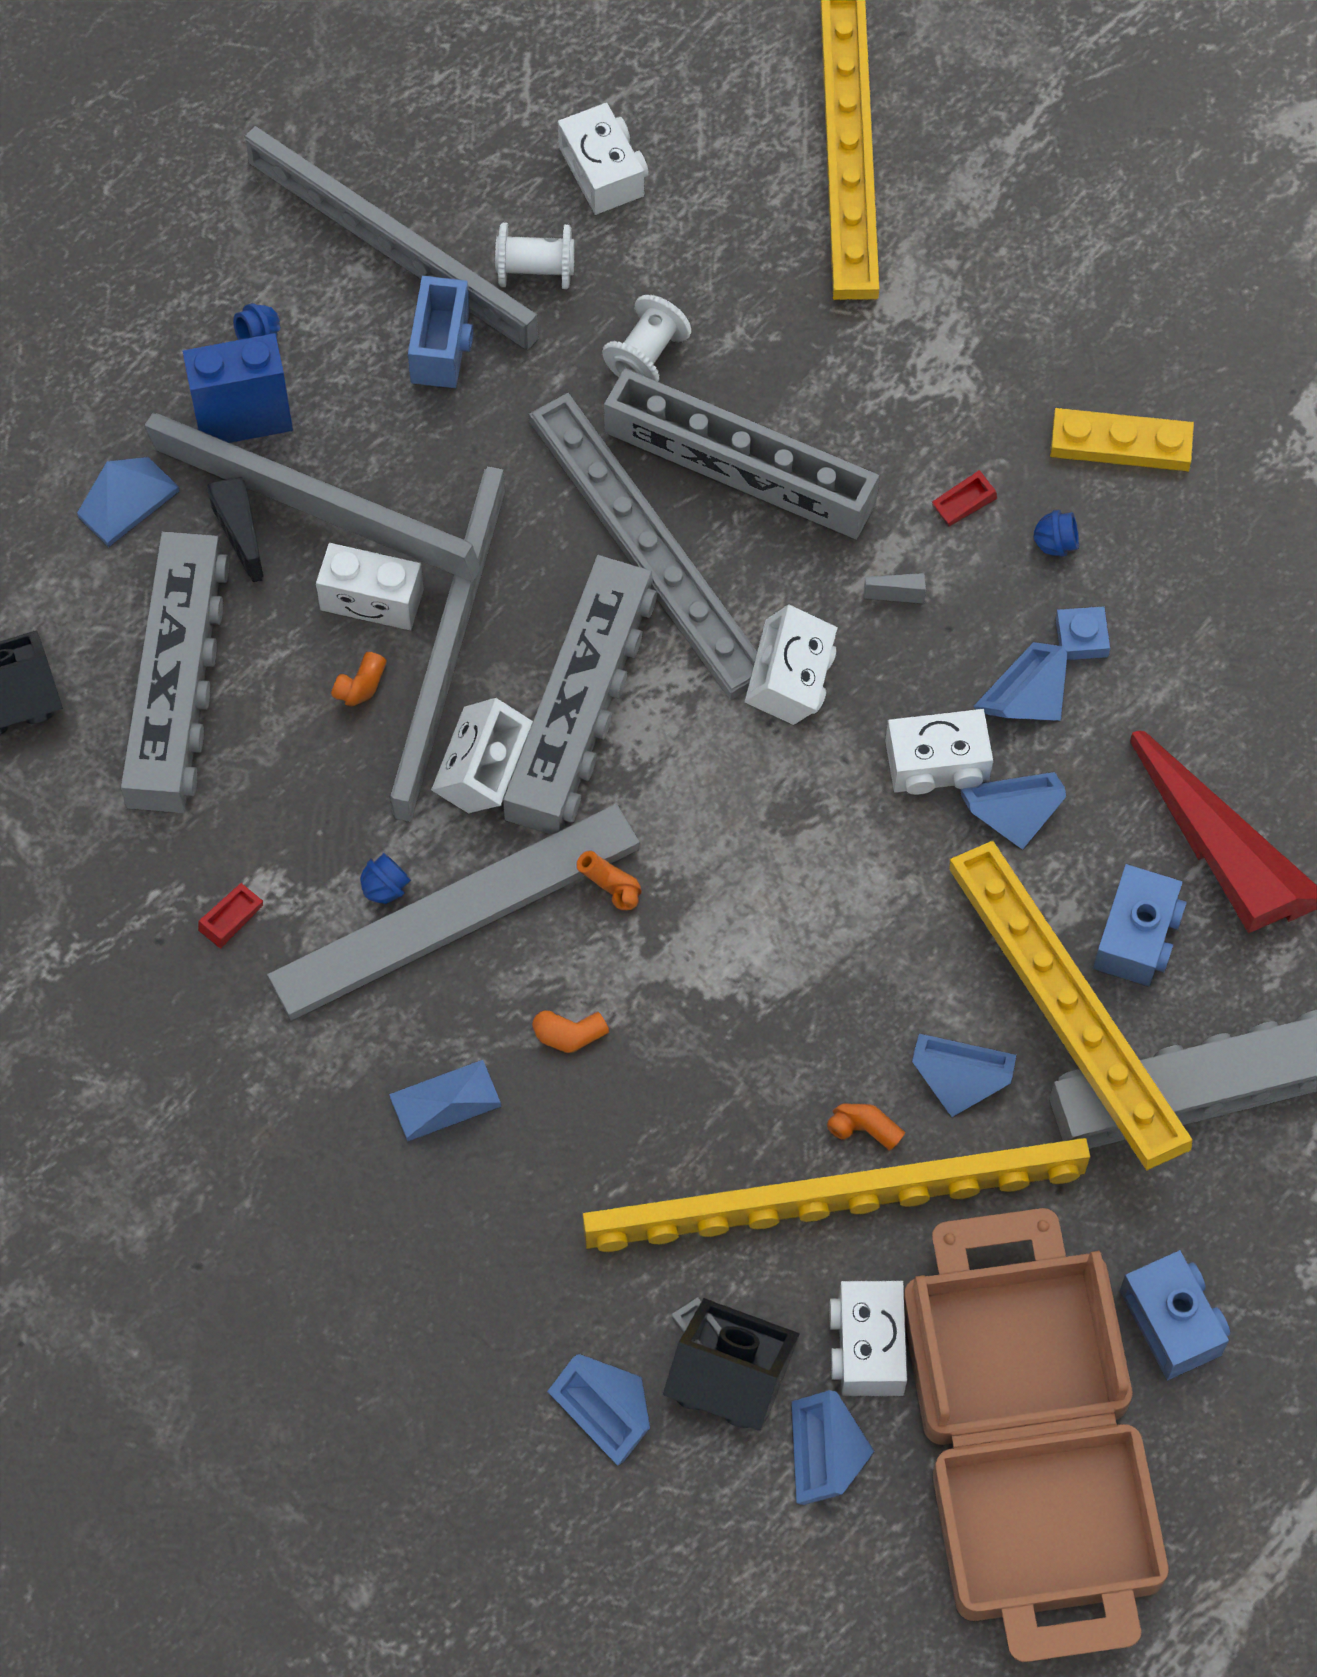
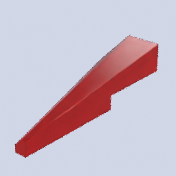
[1130,731,1317,934]

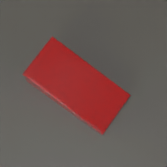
[932,470,997,526]
[198,883,263,949]

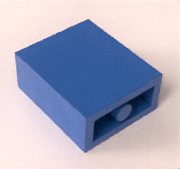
[182,333,293,443]

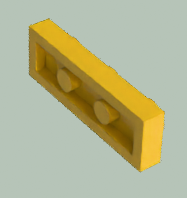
[1050,408,1194,471]

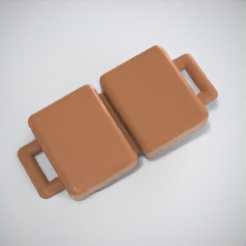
[904,1208,1169,1662]

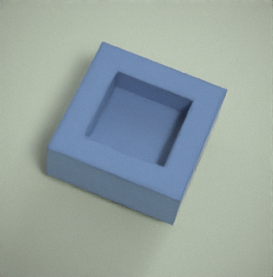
[1055,607,1110,660]

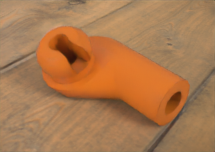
[331,652,387,707]
[576,850,642,910]
[532,1010,609,1053]
[827,1103,905,1151]

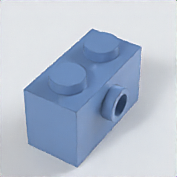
[408,276,473,388]
[1093,864,1187,987]
[1119,1250,1230,1380]

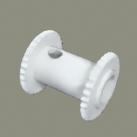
[495,223,575,289]
[602,295,691,382]

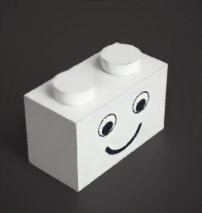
[558,102,649,215]
[316,543,424,631]
[745,604,837,725]
[431,698,533,813]
[885,709,993,795]
[829,1281,907,1396]

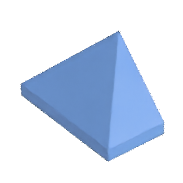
[77,457,180,547]
[974,642,1067,721]
[960,772,1066,850]
[912,1034,1016,1117]
[389,1060,501,1142]
[547,1354,650,1466]
[791,1390,875,1505]

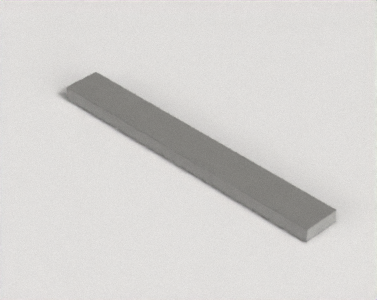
[245,126,538,350]
[529,393,757,700]
[144,413,481,582]
[390,466,505,822]
[267,803,640,1021]

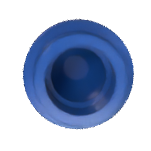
[233,303,280,340]
[1033,510,1079,557]
[360,853,411,904]

